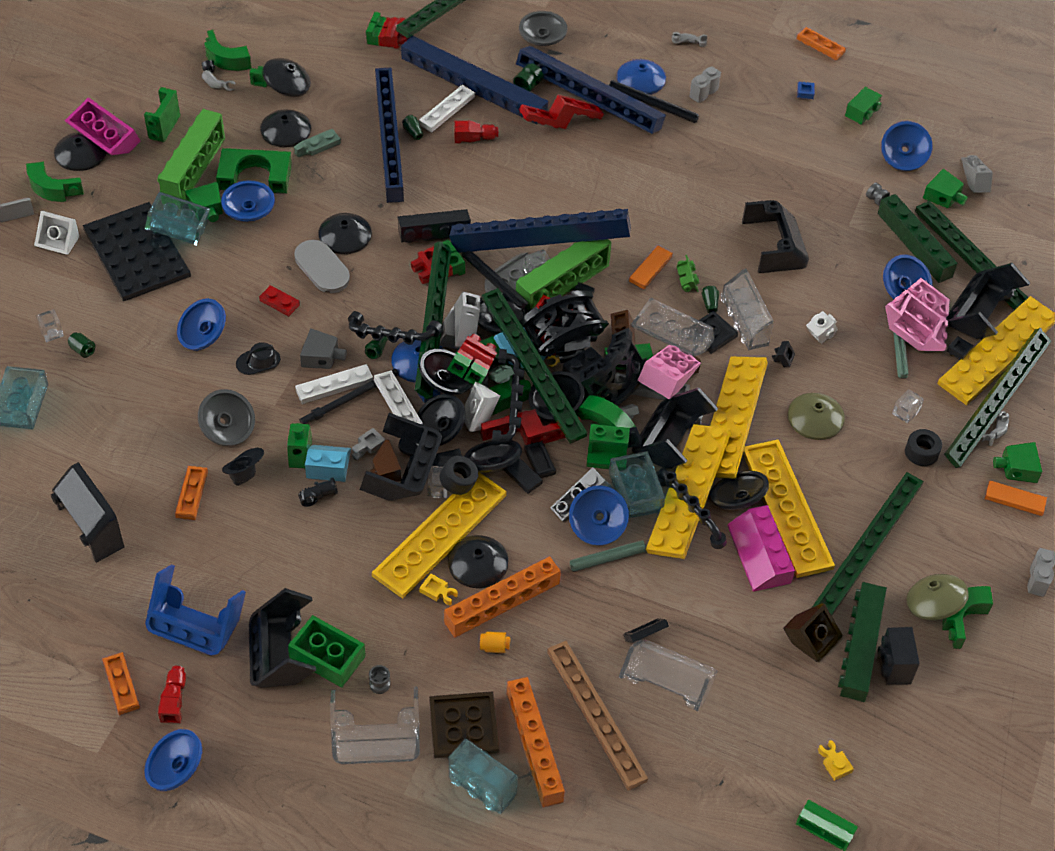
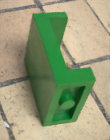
[144,87,181,142]
[586,424,630,471]

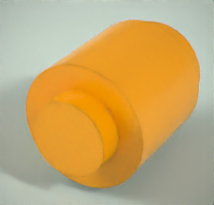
[480,631,510,653]

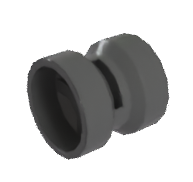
[866,182,890,206]
[369,665,390,694]

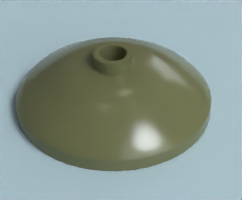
[788,393,845,440]
[906,574,969,620]

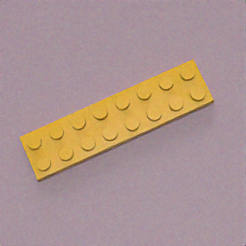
[937,296,1055,406]
[710,356,768,479]
[646,424,731,559]
[743,439,835,578]
[372,472,507,599]

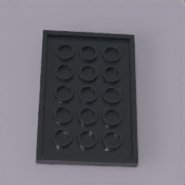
[83,202,191,302]

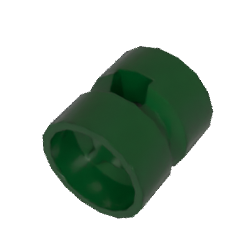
[513,63,543,92]

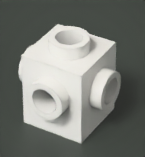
[806,311,838,344]

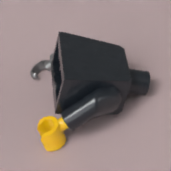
[547,312,597,367]

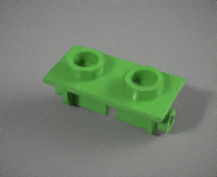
[677,255,700,292]

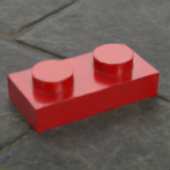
[259,285,300,317]

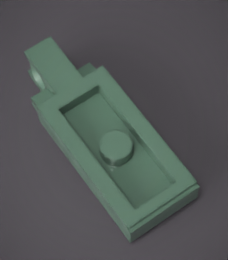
[294,129,341,157]
[487,364,514,383]

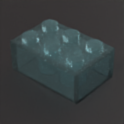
[145,192,210,245]
[0,366,48,430]
[609,451,665,519]
[449,738,518,815]

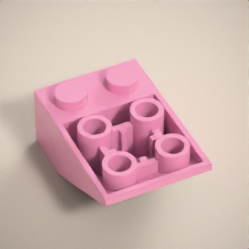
[637,345,701,399]

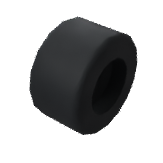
[905,429,942,466]
[440,456,478,495]

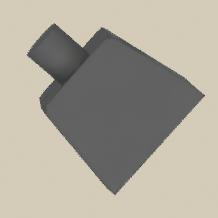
[300,329,347,369]

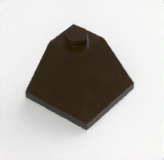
[783,603,843,662]

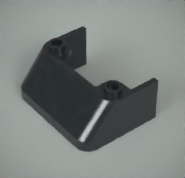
[742,200,809,274]
[946,263,1030,339]
[631,387,718,469]
[360,412,442,501]
[50,462,125,563]
[249,588,316,688]

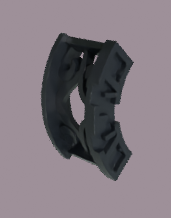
[519,291,609,357]
[580,328,647,406]

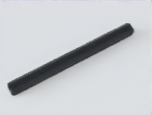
[609,80,699,123]
[462,251,528,310]

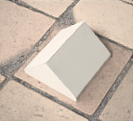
[34,211,79,255]
[464,382,500,432]

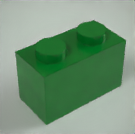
[845,87,882,125]

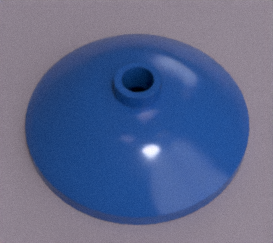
[617,59,666,95]
[881,121,933,171]
[221,181,275,222]
[883,255,933,299]
[177,298,226,351]
[391,340,445,383]
[569,485,629,545]
[145,729,202,791]

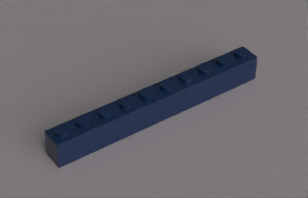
[401,36,548,124]
[516,46,666,134]
[375,67,404,203]
[450,209,631,253]

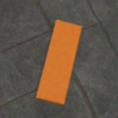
[797,27,846,60]
[629,246,673,289]
[175,466,208,520]
[985,480,1047,516]
[102,652,140,715]

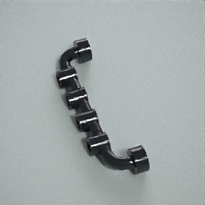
[348,311,443,345]
[492,349,525,446]
[654,468,727,549]

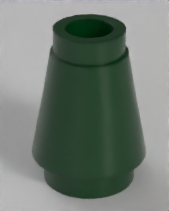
[402,115,424,140]
[701,286,719,313]
[365,336,388,359]

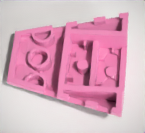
[885,278,950,351]

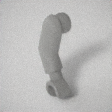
[672,32,707,47]
[202,71,236,91]
[981,411,1009,446]

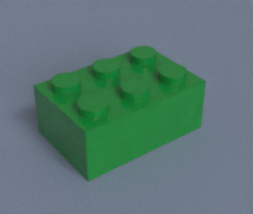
[288,615,366,688]

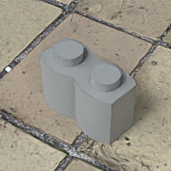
[689,66,721,103]
[1027,548,1055,597]

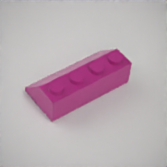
[64,97,141,155]
[727,505,795,592]

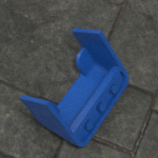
[145,564,246,655]

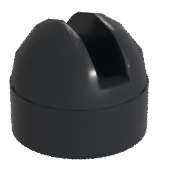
[201,60,215,73]

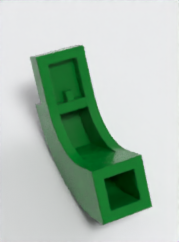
[204,30,252,71]
[26,162,84,202]
[576,395,636,428]
[942,586,993,649]

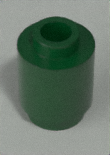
[68,332,96,358]

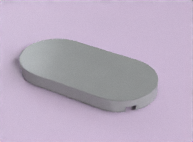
[294,240,350,293]
[484,252,546,294]

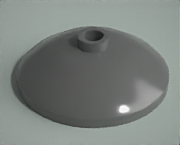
[519,11,567,46]
[197,389,255,446]

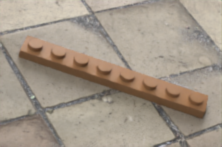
[547,641,648,791]

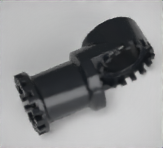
[298,477,338,507]

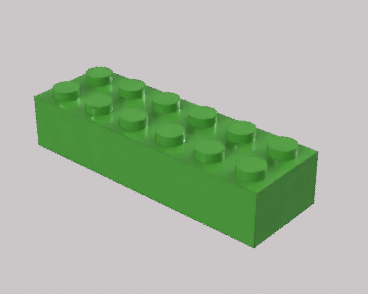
[157,109,225,208]
[516,239,612,312]

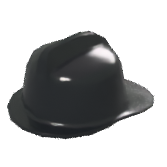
[236,342,281,375]
[222,448,264,486]

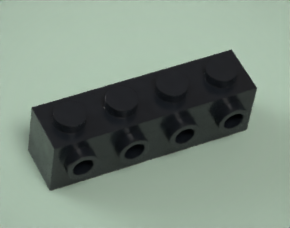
[397,209,471,243]

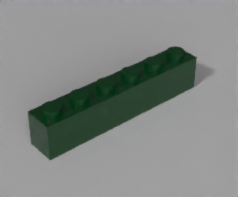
[877,194,958,283]
[837,582,887,702]

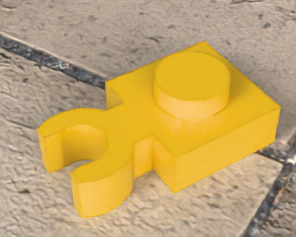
[419,573,458,605]
[818,740,854,781]

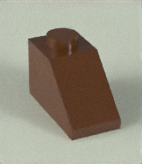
[370,439,401,482]

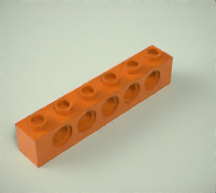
[444,556,561,638]
[507,677,565,808]

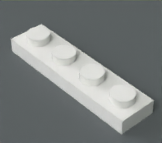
[419,85,475,132]
[295,364,373,404]
[374,371,423,425]

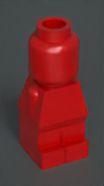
[454,120,499,144]
[158,665,186,724]

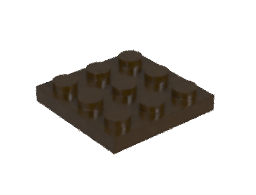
[429,691,499,758]

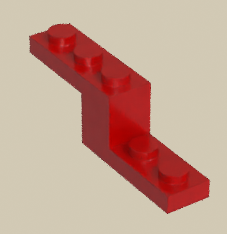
[519,95,604,129]
[481,409,582,445]

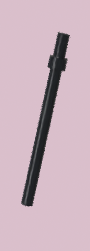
[299,368,399,424]

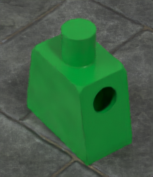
[923,169,968,208]
[185,182,223,222]
[287,423,312,469]
[993,442,1042,483]

